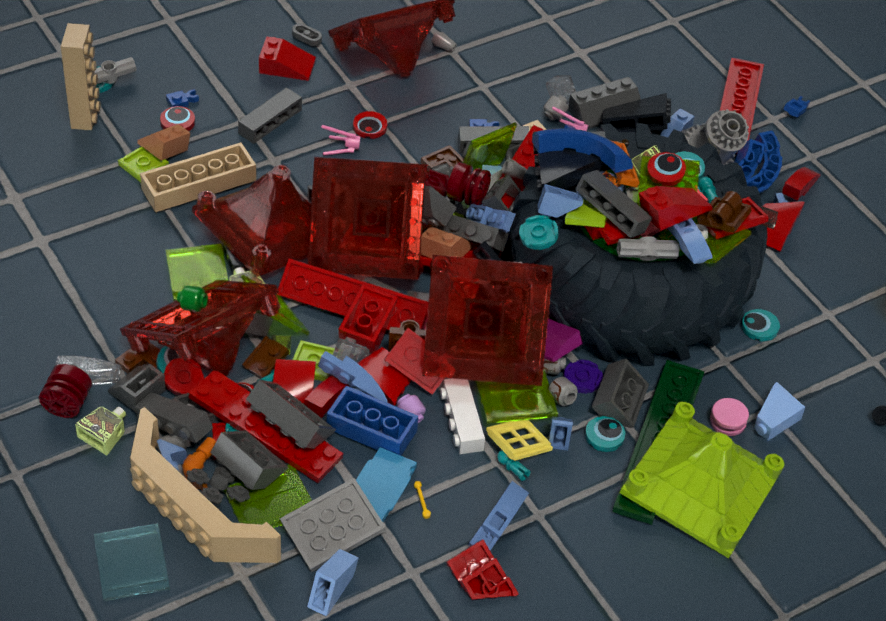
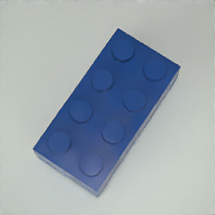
[327,386,418,456]

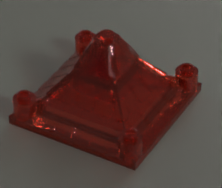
[328,0,456,77]
[308,157,430,280]
[192,165,346,277]
[421,255,553,386]
[120,280,281,376]

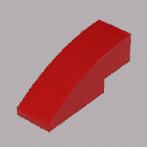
[782,167,820,201]
[305,375,350,418]

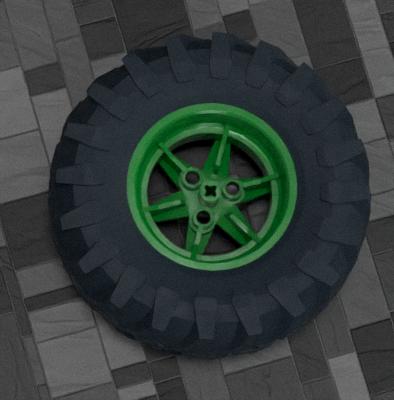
[508,123,767,365]

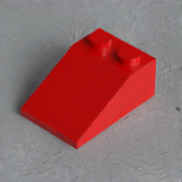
[259,36,316,81]
[639,186,712,231]
[339,284,398,353]

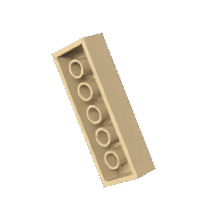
[61,23,101,130]
[140,142,256,212]

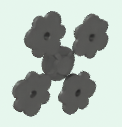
[186,467,250,504]

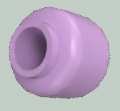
[397,394,426,423]

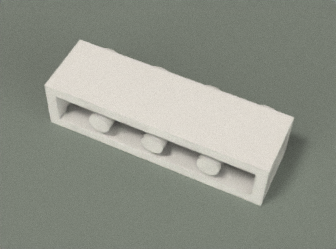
[440,377,485,454]

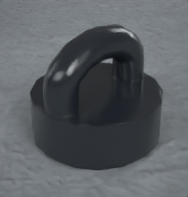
[872,405,886,425]

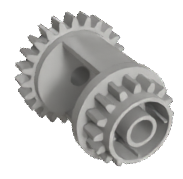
[684,109,749,165]

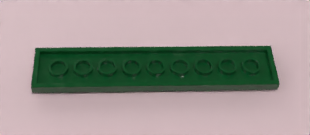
[612,360,705,525]

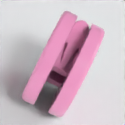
[710,398,749,436]

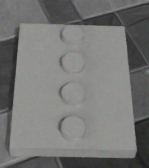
[280,478,386,573]

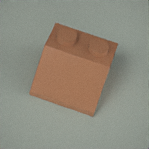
[137,124,190,161]
[420,227,474,266]

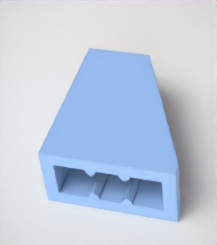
[754,382,805,441]
[307,549,359,616]

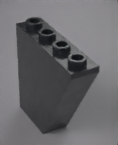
[603,93,671,132]
[533,131,608,193]

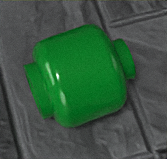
[177,285,208,312]

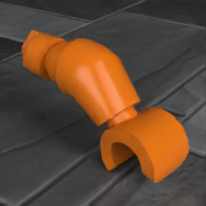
[182,437,216,490]

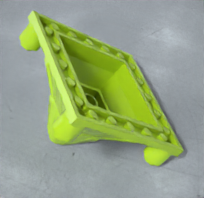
[619,402,785,558]

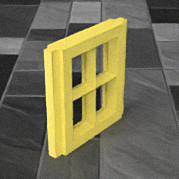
[486,418,553,461]

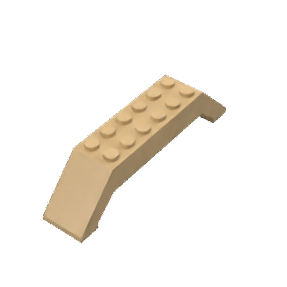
[130,407,281,563]

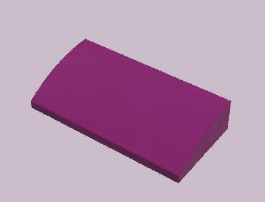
[512,312,582,362]

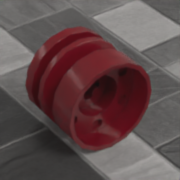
[447,162,491,205]
[39,364,92,418]

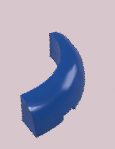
[532,128,633,173]
[746,130,782,194]
[734,139,765,180]

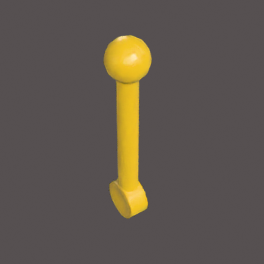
[414,481,431,519]

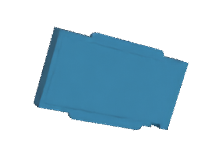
[356,447,417,522]

